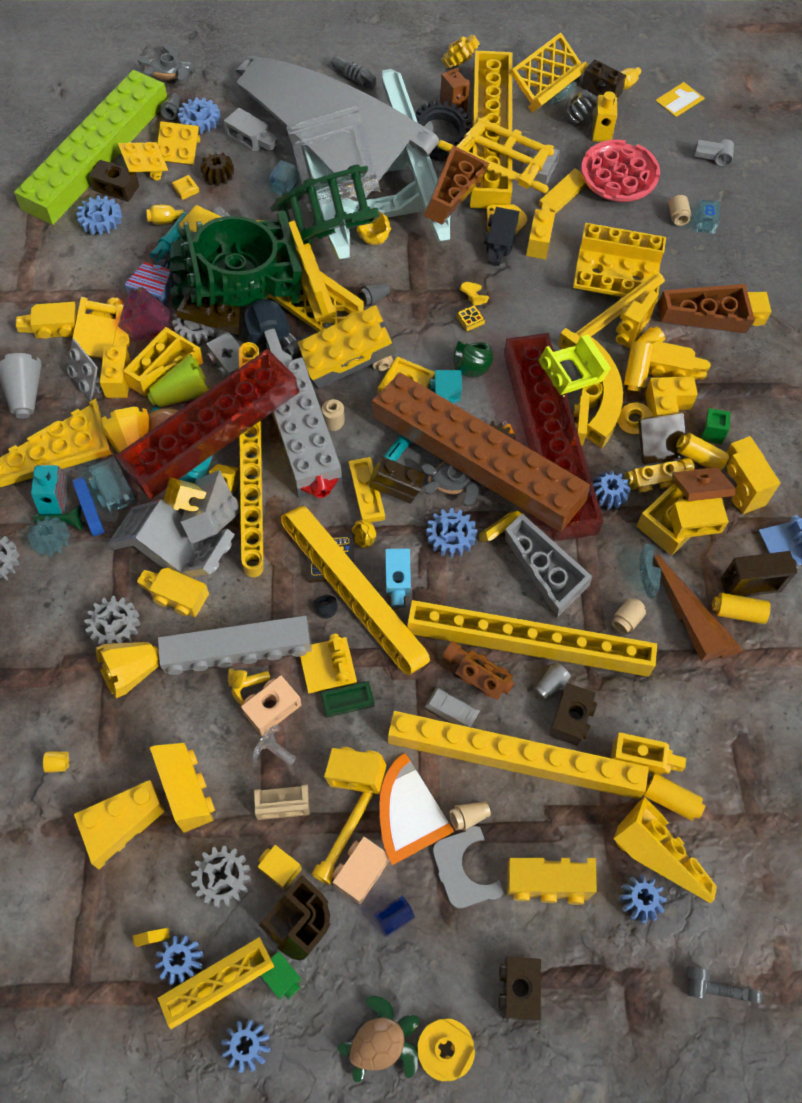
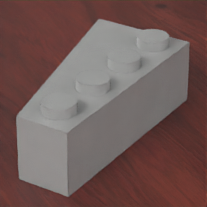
[505,514,592,617]

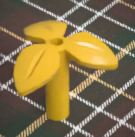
[227,668,270,706]

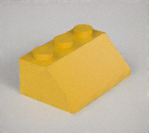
[150,743,215,833]

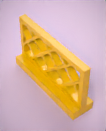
[510,33,588,113]
[289,220,336,322]
[268,271,364,332]

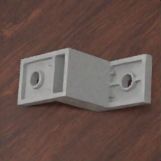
[107,499,235,577]

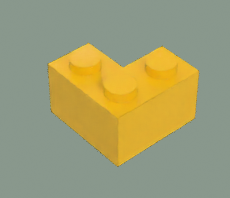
[645,377,698,417]
[726,446,781,515]

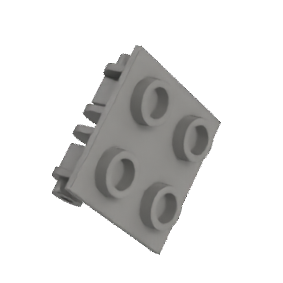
[67,339,103,400]

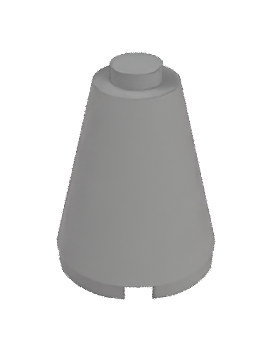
[0,353,42,419]

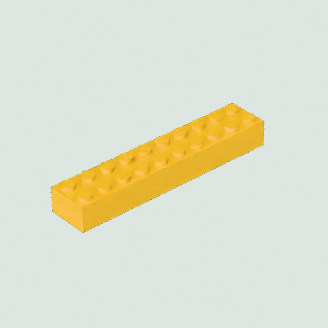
[470,50,512,209]

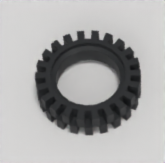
[415,100,472,161]

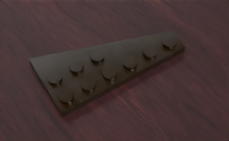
[177,253,240,335]

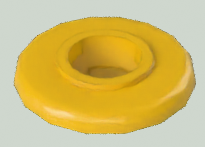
[618,402,653,435]

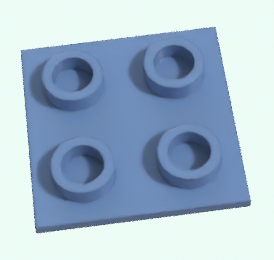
[758,515,802,566]

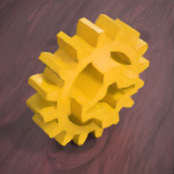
[441,35,480,68]

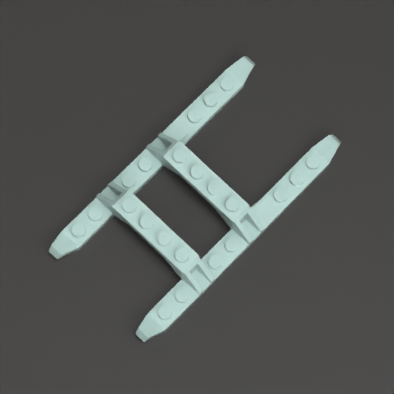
[301,69,450,260]

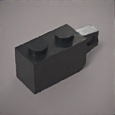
[484,207,520,266]

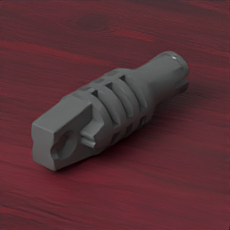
[331,55,377,90]

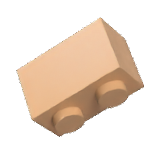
[332,837,390,905]

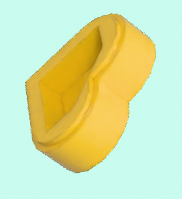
[132,928,170,947]

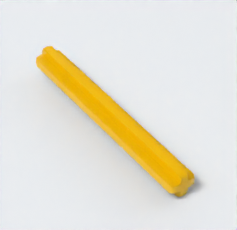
[576,272,665,338]

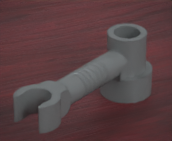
[687,966,763,1003]

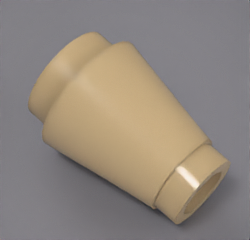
[450,801,491,831]

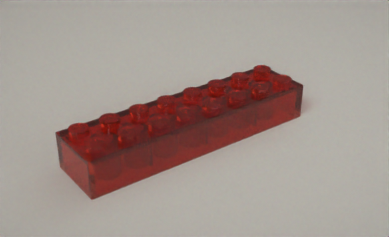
[116,349,300,500]

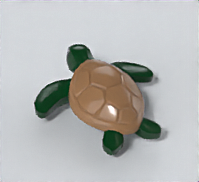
[337,996,420,1082]

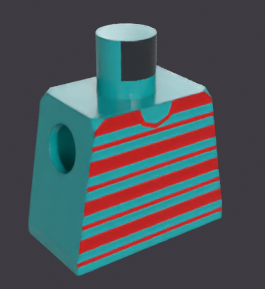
[31,465,68,514]

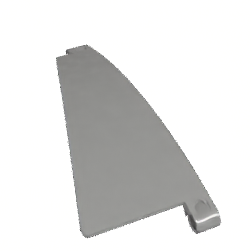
[236,56,439,199]

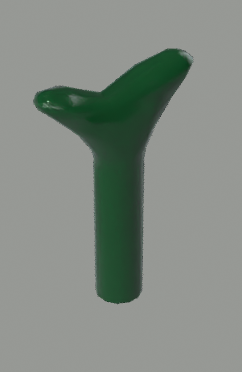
[33,504,83,531]

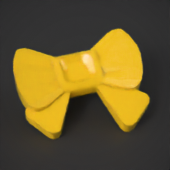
[460,282,489,305]

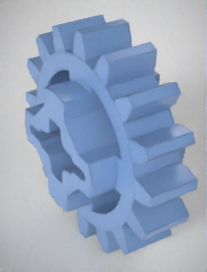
[178,97,220,134]
[76,195,123,235]
[426,508,477,558]

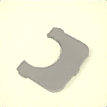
[433,826,504,909]

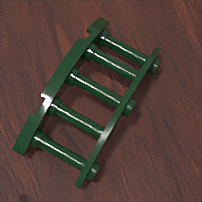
[271,164,380,247]

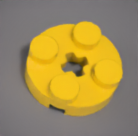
[417,1019,475,1081]

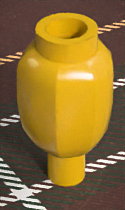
[621,67,641,90]
[146,205,183,225]

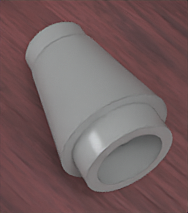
[534,663,571,699]

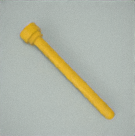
[311,792,374,885]

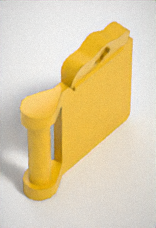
[73,297,130,359]

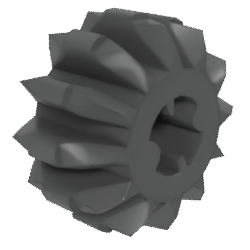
[564,90,596,124]

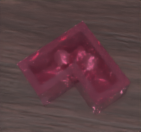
[118,287,171,341]

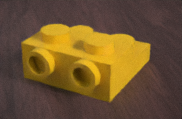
[616,290,659,348]

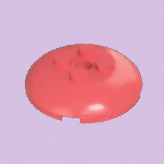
[581,140,660,202]

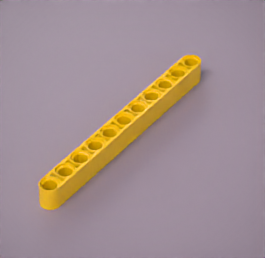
[239,342,264,577]

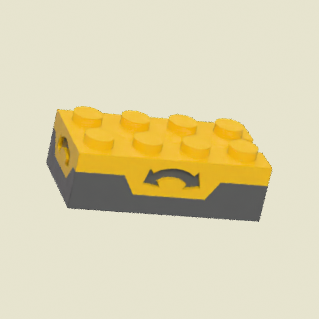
[298,305,397,389]

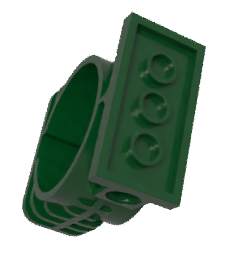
[180,211,302,307]

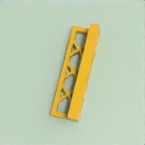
[158,937,275,1029]

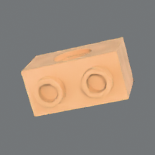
[241,676,301,736]

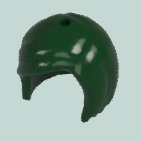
[453,341,493,378]

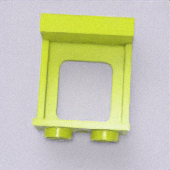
[538,335,611,395]

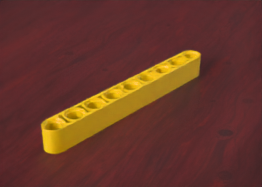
[281,505,430,675]

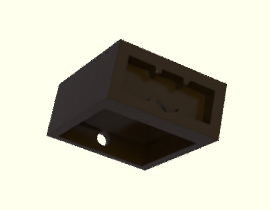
[721,551,798,597]

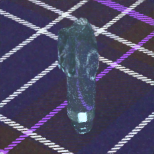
[551,82,577,104]

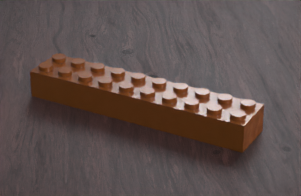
[372,372,590,532]

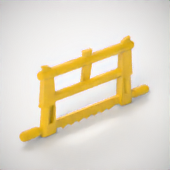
[437,116,554,193]

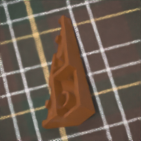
[652,555,743,661]

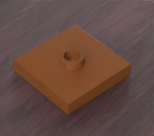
[672,467,735,501]

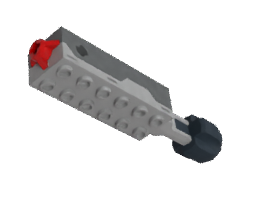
[244,299,342,498]

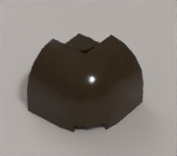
[258,875,331,961]

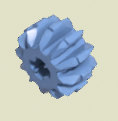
[590,470,630,510]
[619,875,667,924]
[155,935,204,986]
[221,1019,271,1073]

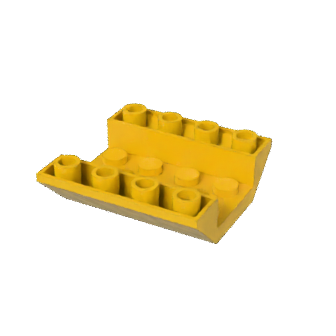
[573,223,666,303]

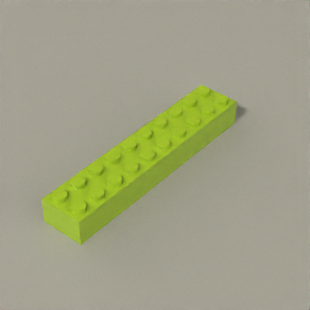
[14,70,168,225]

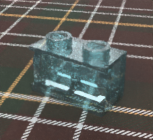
[88,456,136,514]

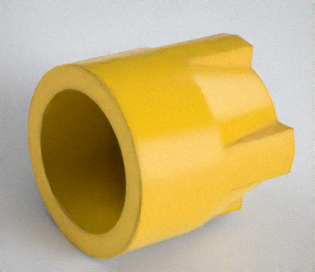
[43,751,70,773]

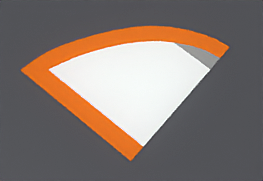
[379,753,454,865]

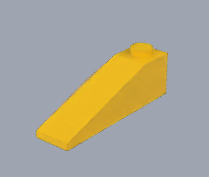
[613,797,717,903]

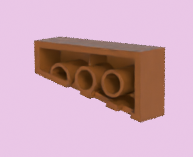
[424,145,490,225]
[657,284,755,333]

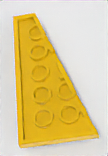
[0,398,112,487]

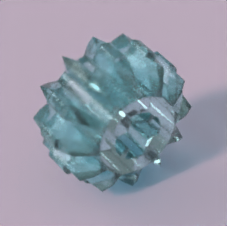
[27,515,70,557]

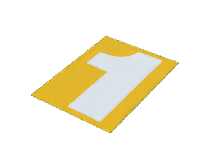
[656,82,705,117]

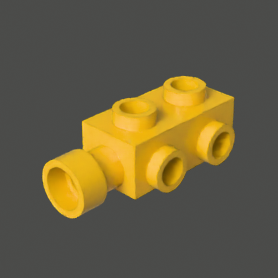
[625,458,694,493]

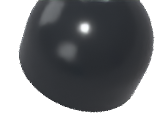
[313,595,338,619]

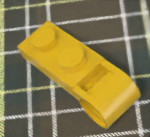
[571,383,602,446]

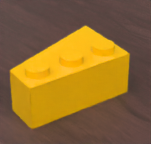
[123,327,203,397]
[74,780,165,869]
[507,858,597,905]

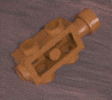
[443,641,515,700]

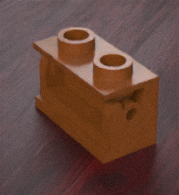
[440,68,470,114]

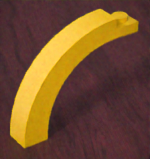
[557,328,623,449]

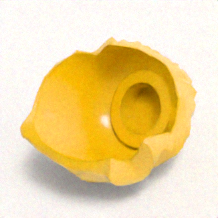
[356,211,391,246]

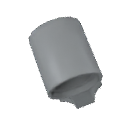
[694,139,734,166]

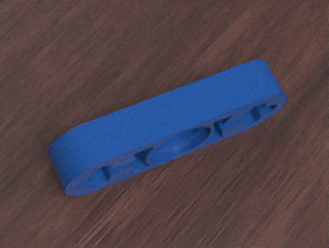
[72,476,105,537]

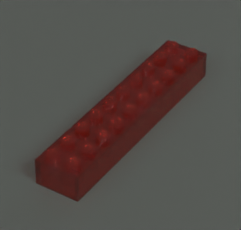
[504,333,604,541]

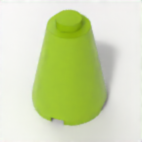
[147,354,213,407]

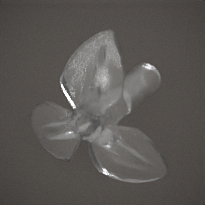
[253,725,296,766]

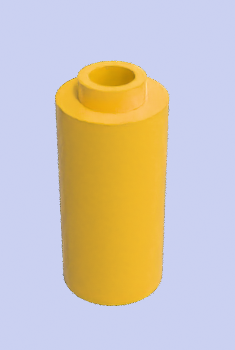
[624,341,654,392]
[676,433,729,471]
[712,593,770,624]
[643,773,706,821]

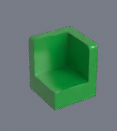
[701,408,731,445]

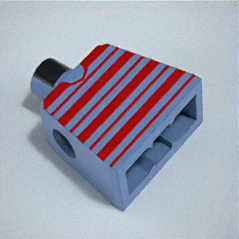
[125,259,174,310]

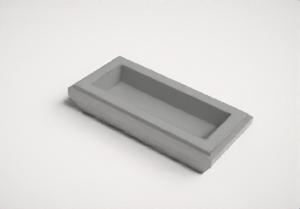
[424,687,480,728]

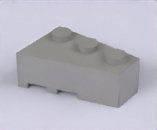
[181,470,240,544]

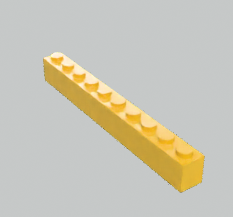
[407,600,657,677]
[388,711,649,800]

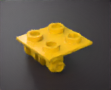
[157,122,200,165]
[118,142,168,181]
[300,634,357,694]

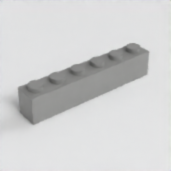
[158,616,312,675]

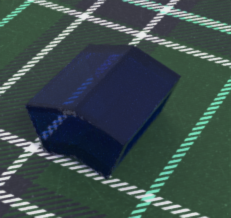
[374,895,415,938]

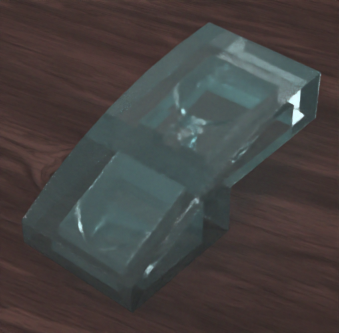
[639,544,661,599]

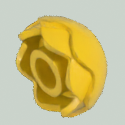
[352,520,376,548]

